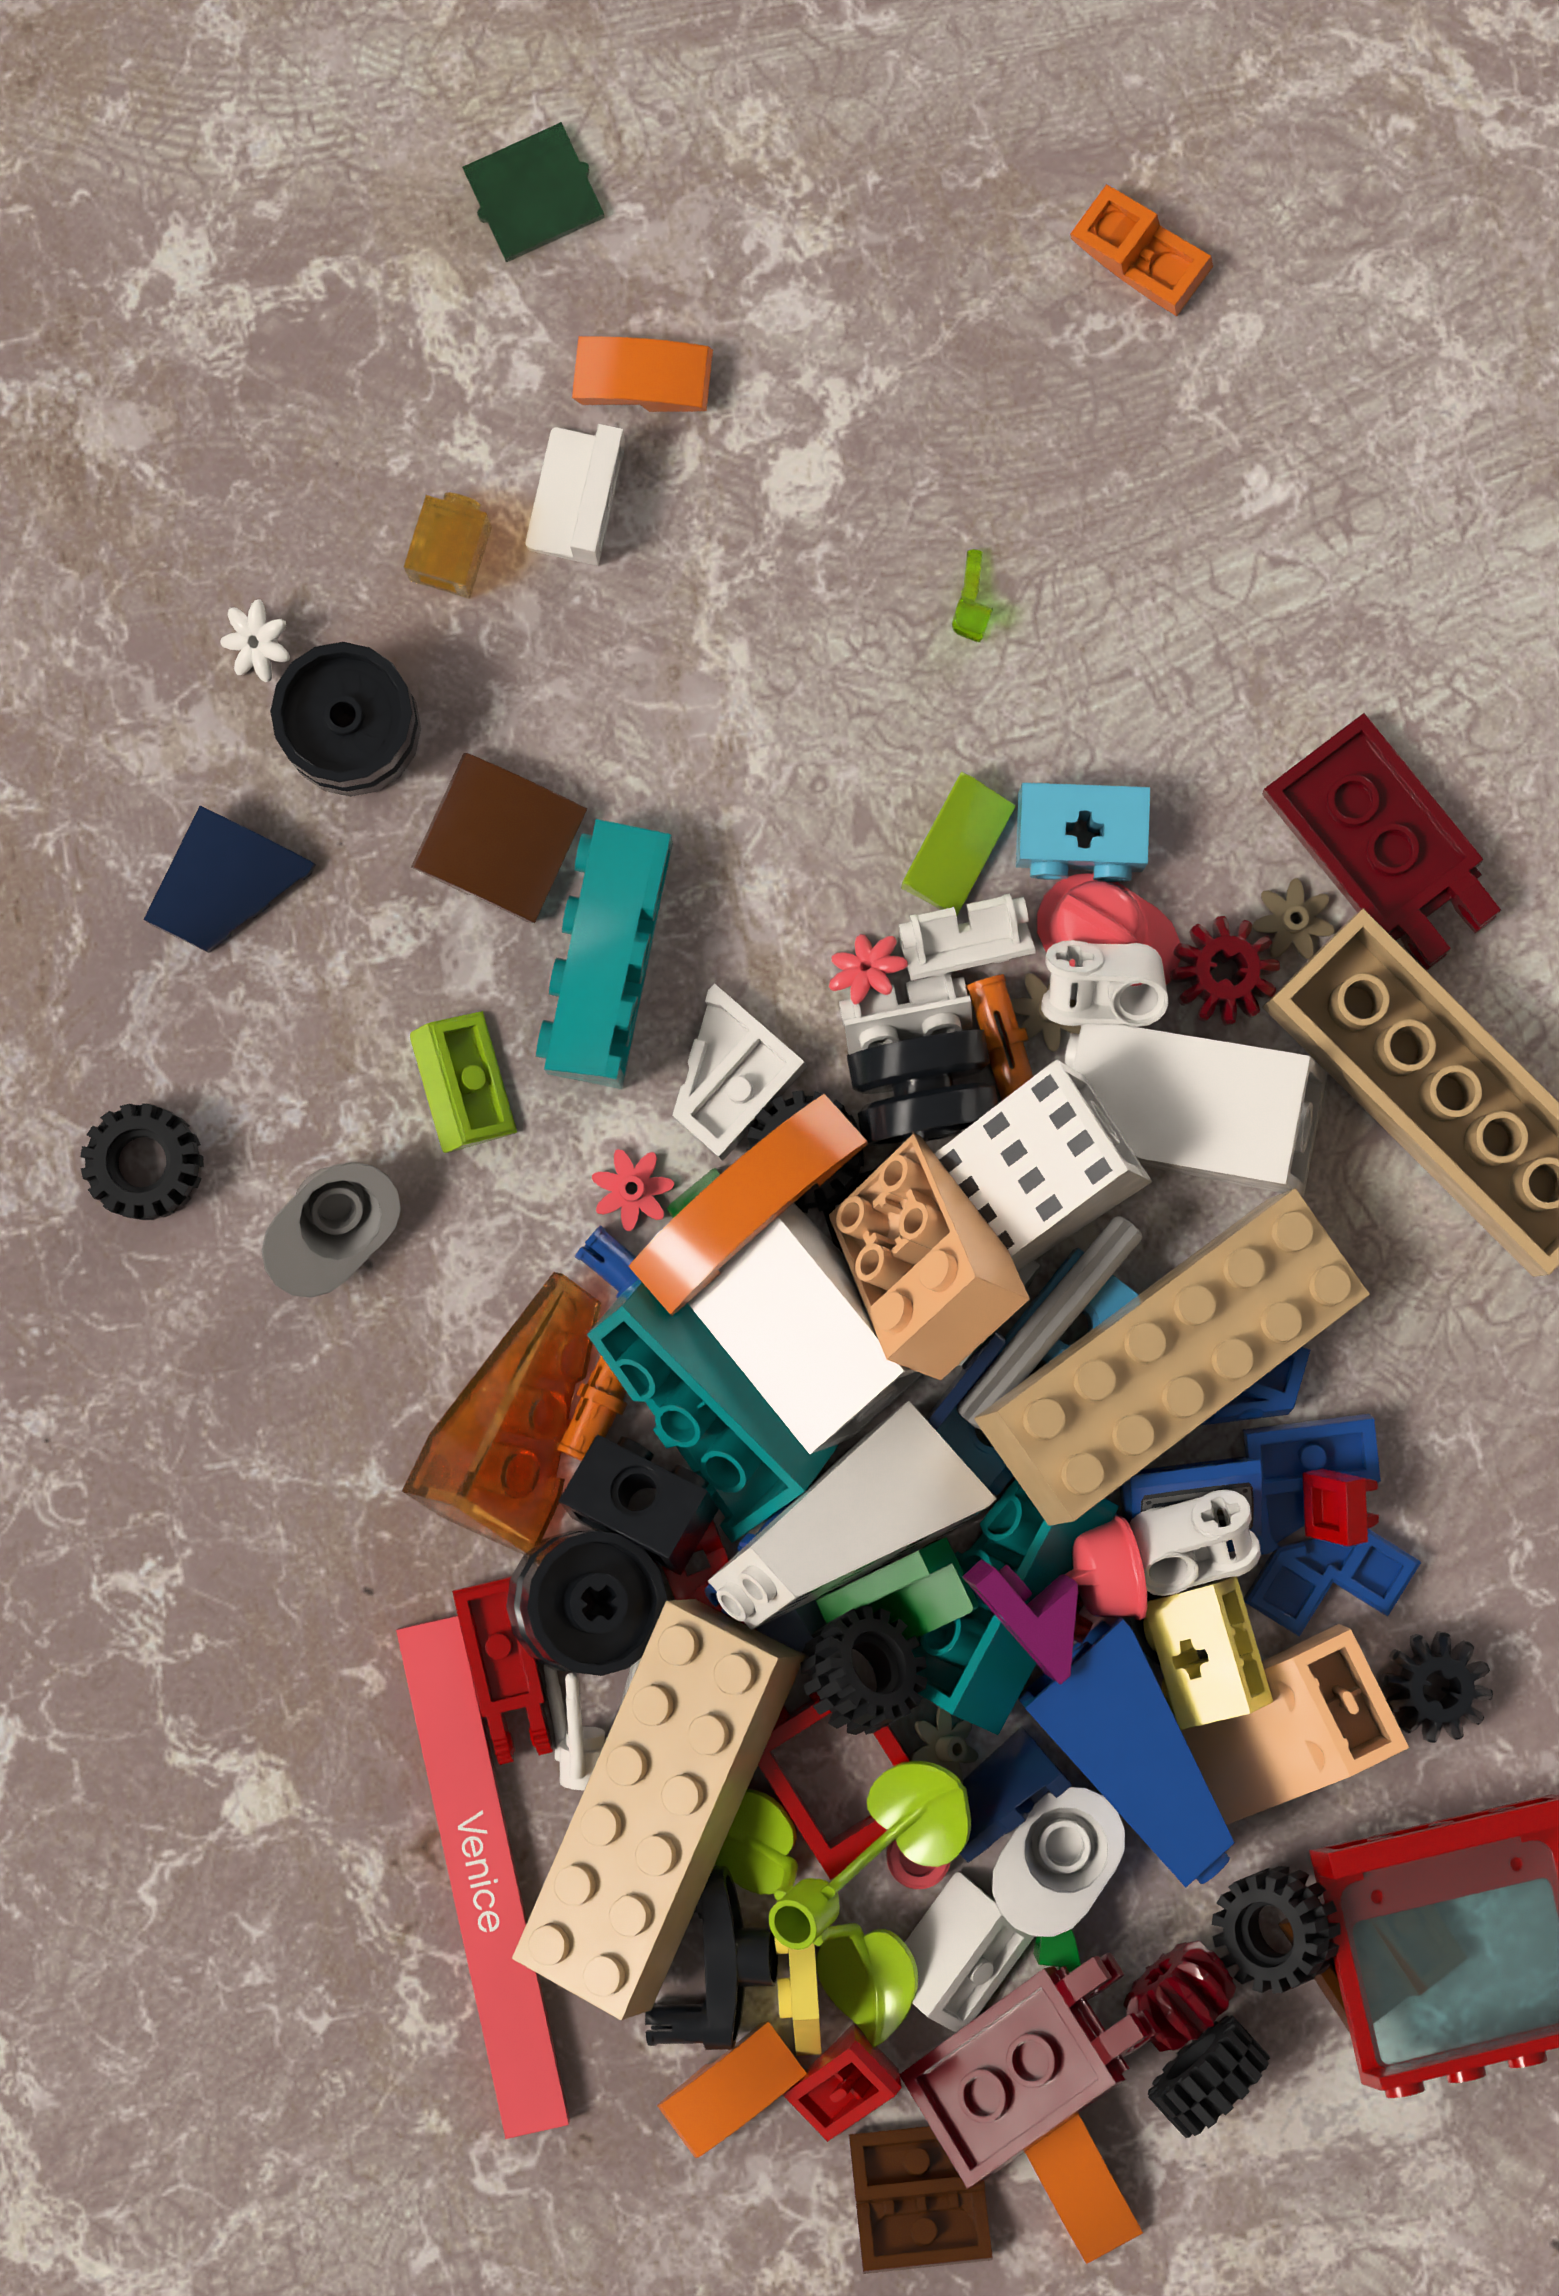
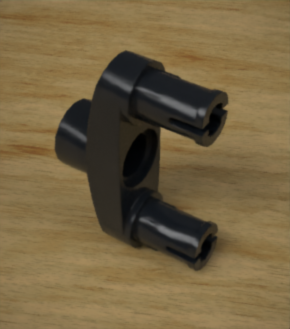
[645,1866,778,2050]

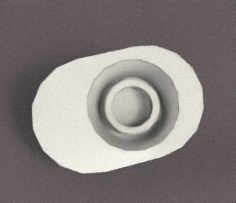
[992,1787,1125,1937]

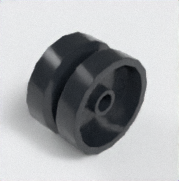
[270,642,421,797]
[847,1030,998,1146]
[506,1531,667,1676]

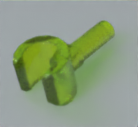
[952,549,993,642]

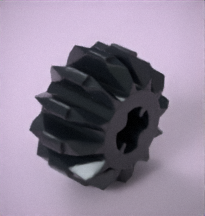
[1380,1631,1493,1743]

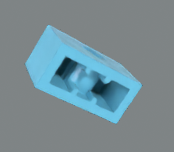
[1016,783,1150,882]

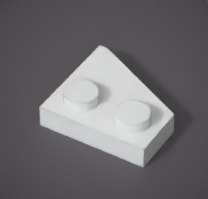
[672,983,808,1161]

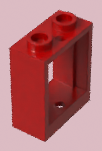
[758,1671,910,1880]

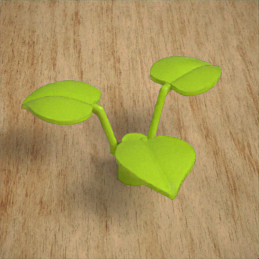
[715,1761,971,2047]

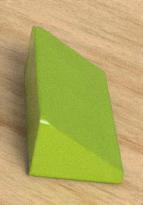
[901,771,1016,916]
[410,1011,517,1153]

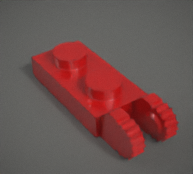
[452,1576,553,1765]

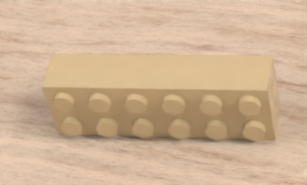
[1262,909,1559,1277]
[974,1188,1370,1526]
[512,1599,805,2020]

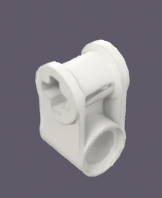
[1041,940,1169,1027]
[1129,1490,1261,1596]

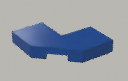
[1243,1529,1421,1637]

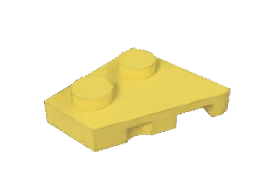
[775,1938,822,2056]

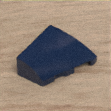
[143,806,316,953]
[960,1726,1072,1863]

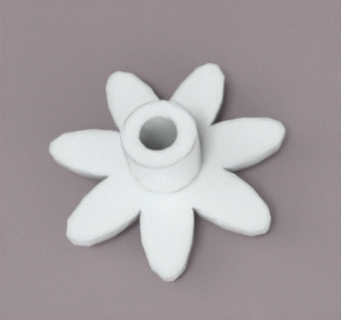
[220,599,290,682]

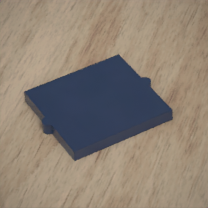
[925,1330,1006,1431]

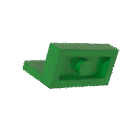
[816,1537,978,1640]

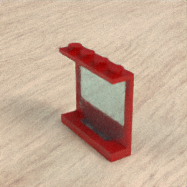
[1309,1794,1559,2098]

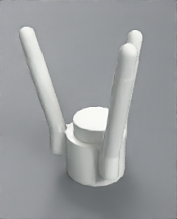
[543,1658,641,1790]

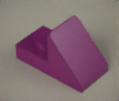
[962,1559,1078,1685]

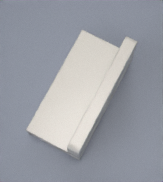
[525,424,626,566]
[905,1872,1035,2032]

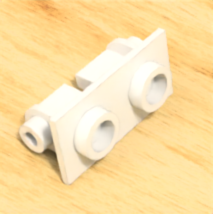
[898,893,1036,981]
[839,973,973,1055]

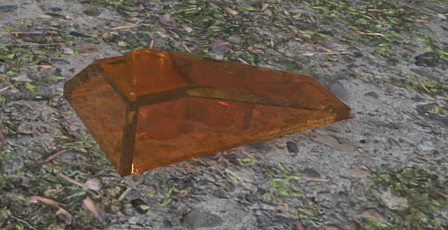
[402,1272,601,1555]

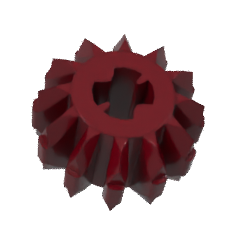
[1170,916,1280,1026]
[1123,1940,1236,2052]

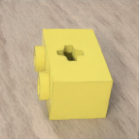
[1143,1576,1273,1730]

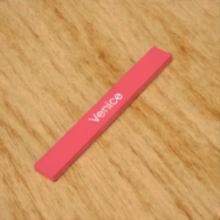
[396,1615,570,2139]

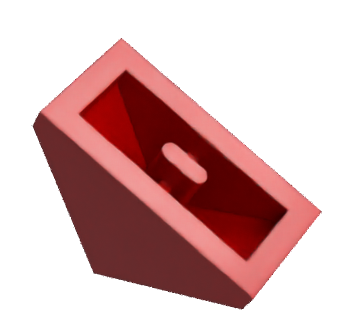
[783,2023,902,2142]

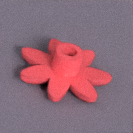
[829,934,908,1005]
[592,1149,674,1231]

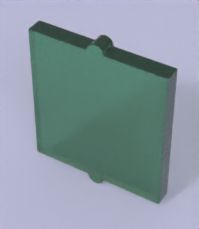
[462,122,605,262]

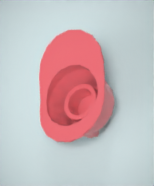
[1037,873,1180,986]
[1065,1513,1147,1620]

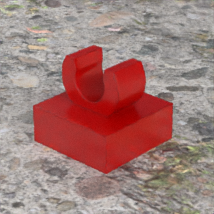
[1303,1469,1379,1546]

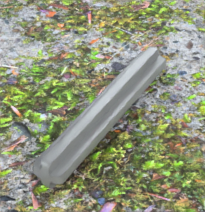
[956,1216,1142,1429]

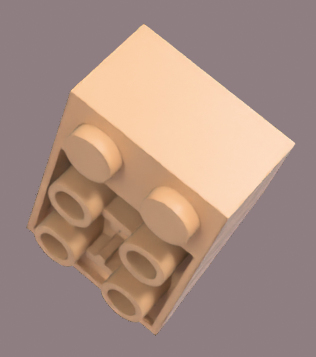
[829,1133,1030,1380]
[1174,1624,1409,1825]

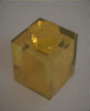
[404,492,492,599]

